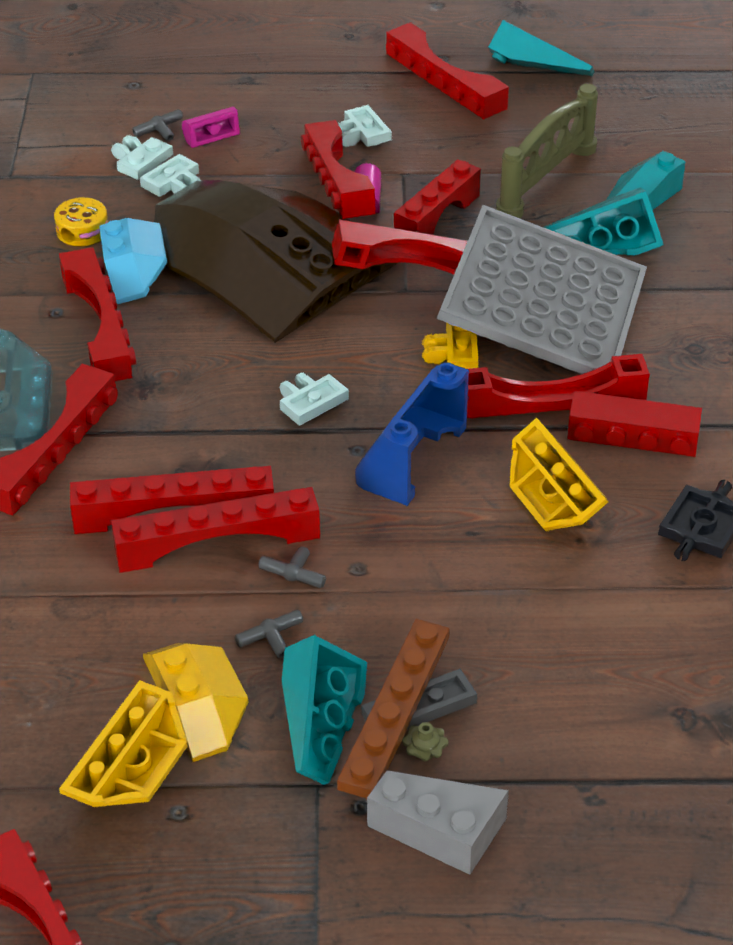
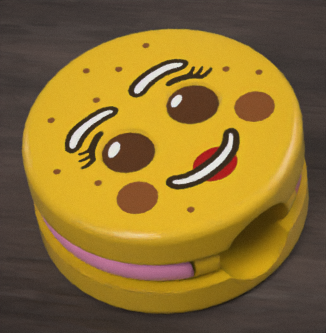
[54,197,108,246]

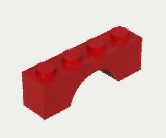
[394,159,481,235]

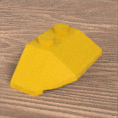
[510,418,609,531]
[143,643,249,762]
[59,680,188,807]

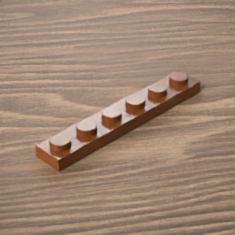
[337,619,450,799]

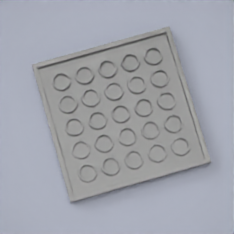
[437,205,647,374]

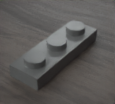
[361,669,477,730]

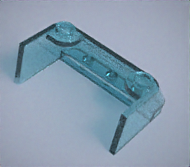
[0,329,53,451]

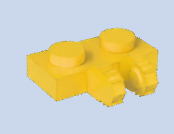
[422,323,478,369]

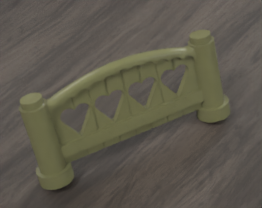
[496,84,598,218]

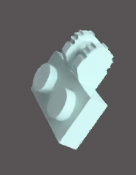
[338,105,391,147]
[111,135,173,180]
[140,154,201,197]
[279,372,349,426]

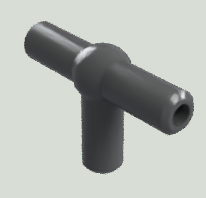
[132,109,183,141]
[258,547,326,588]
[234,609,304,658]

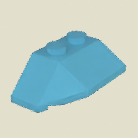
[99,218,167,305]

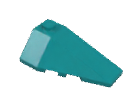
[488,20,595,76]
[606,151,686,210]
[543,187,664,255]
[281,635,367,785]

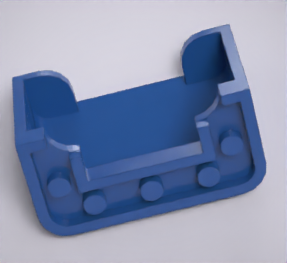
[355,363,469,506]

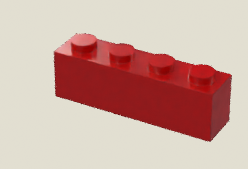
[567,391,702,457]

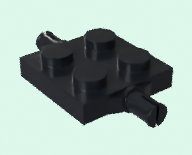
[658,480,733,561]

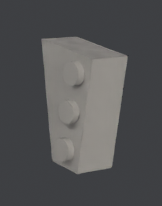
[367,771,509,875]

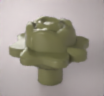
[402,722,449,761]

